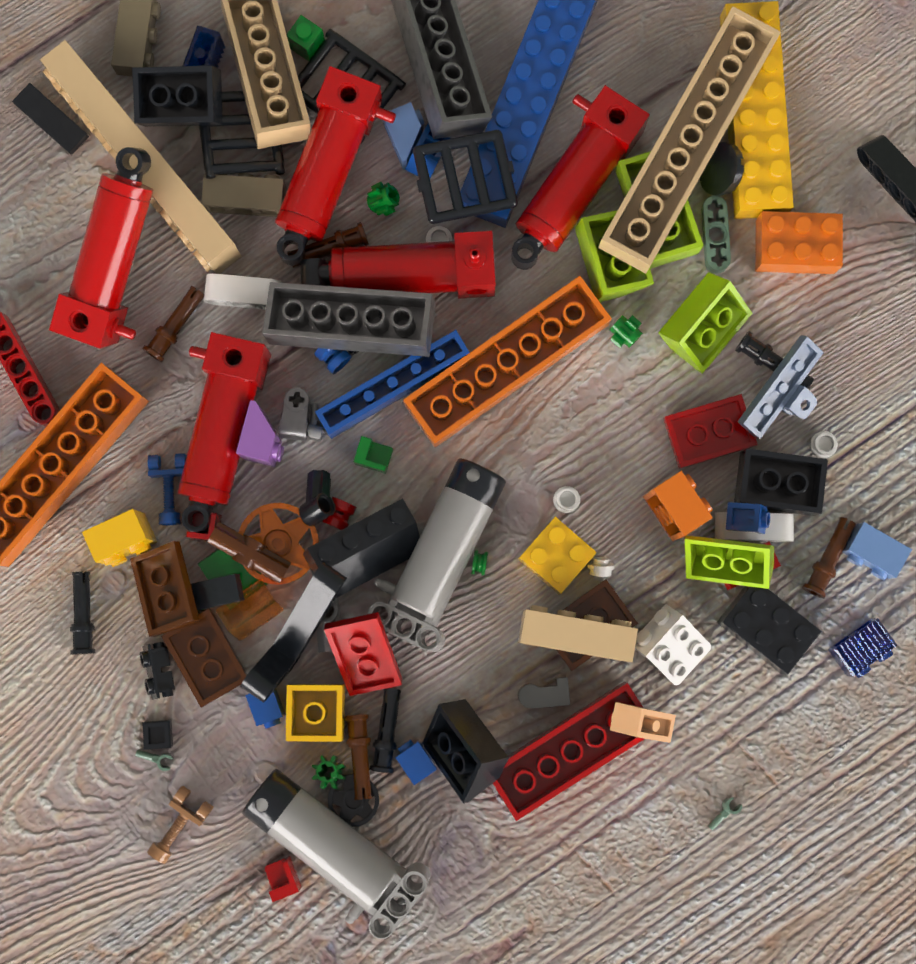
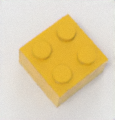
[82,509,157,567]
[518,516,597,595]
[286,684,345,742]

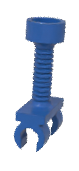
[148,453,187,526]

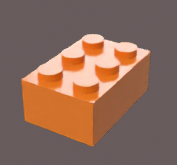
[755,211,843,274]
[643,470,713,542]

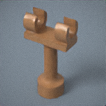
[147,786,214,864]

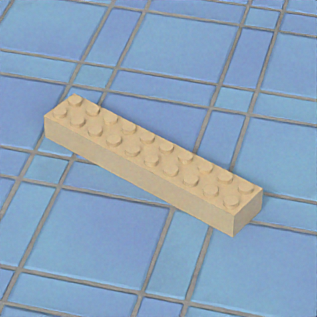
[599,7,781,274]
[40,40,242,274]

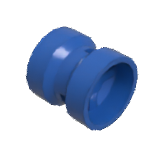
[314,348,352,374]

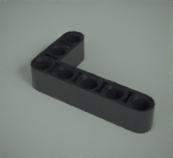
[857,135,916,222]
[240,562,347,703]

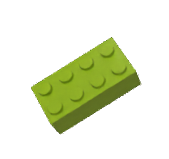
[615,151,704,269]

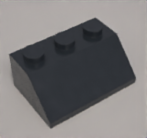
[422,699,509,804]

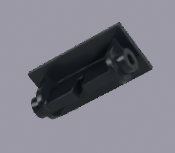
[140,642,175,700]

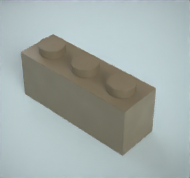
[111,0,161,77]
[201,173,287,217]

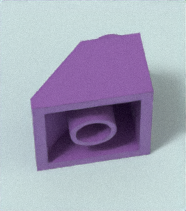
[236,400,284,467]

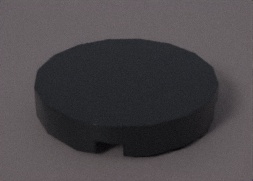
[699,142,744,197]

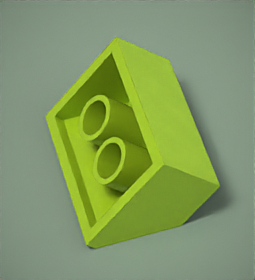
[575,210,654,302]
[658,272,753,374]
[685,535,774,589]

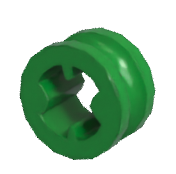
[471,550,488,576]

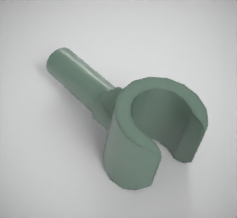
[135,750,174,771]
[708,797,742,831]

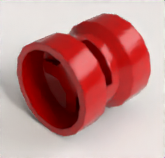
[322,496,357,530]

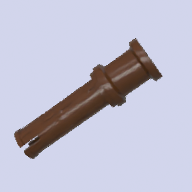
[287,222,369,268]
[142,286,204,363]
[802,517,856,599]
[344,714,372,800]

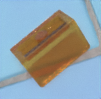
[216,579,284,641]

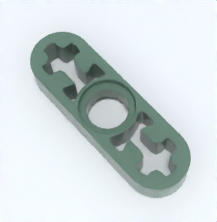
[701,196,731,274]

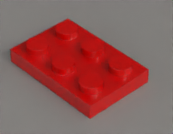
[663,394,758,469]
[324,612,402,696]

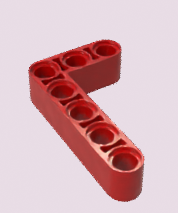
[0,311,60,427]

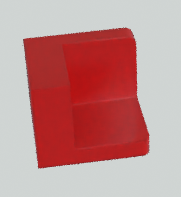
[186,512,222,541]
[264,856,302,902]

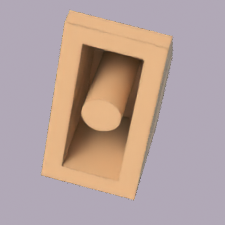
[610,702,676,743]

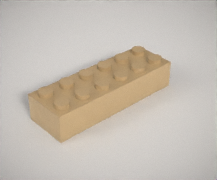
[221,0,310,149]

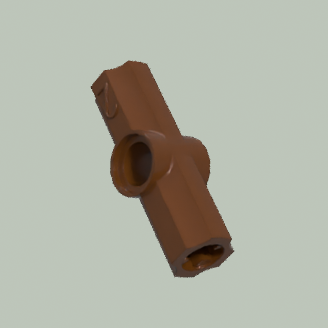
[207,522,291,583]

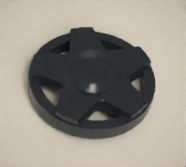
[328,774,379,827]

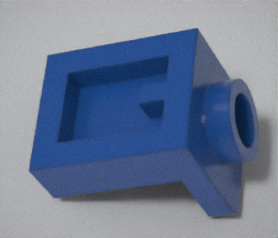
[726,502,770,534]

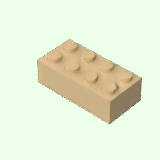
[518,605,638,662]

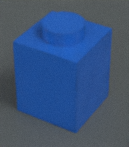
[245,689,286,729]
[395,739,437,785]

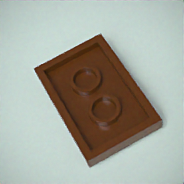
[130,541,199,637]
[556,579,638,671]
[161,609,247,708]

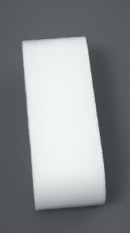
[204,274,283,310]
[715,512,794,542]

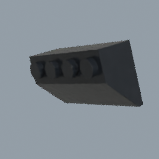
[303,498,420,598]

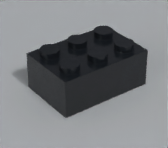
[132,66,223,127]
[734,448,828,516]
[716,586,822,675]

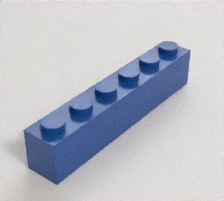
[315,330,470,439]

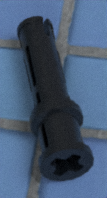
[735,331,814,389]
[70,571,96,655]
[369,688,401,773]

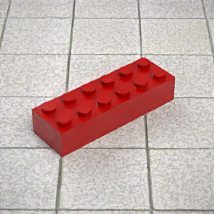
[493,682,645,821]

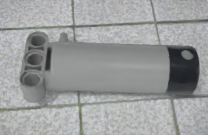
[367,458,506,652]
[242,769,431,939]

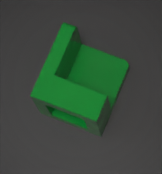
[353,436,393,474]

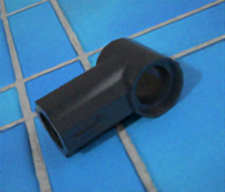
[299,470,335,526]

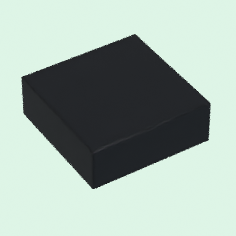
[142,720,173,750]

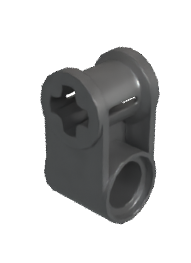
[279,388,311,441]

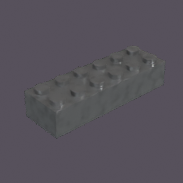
[391,0,492,139]
[262,282,436,357]

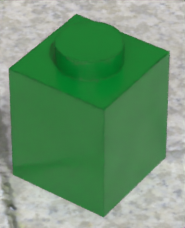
[286,15,325,61]

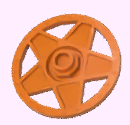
[238,503,319,585]

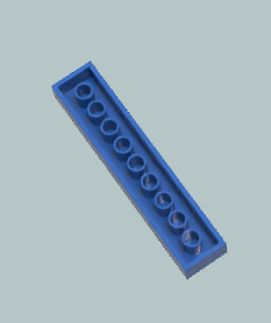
[460,0,598,228]

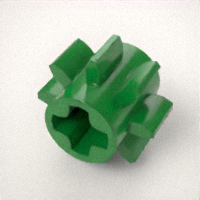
[367,182,400,216]
[610,315,643,348]
[312,755,346,789]

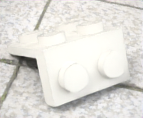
[635,604,711,685]

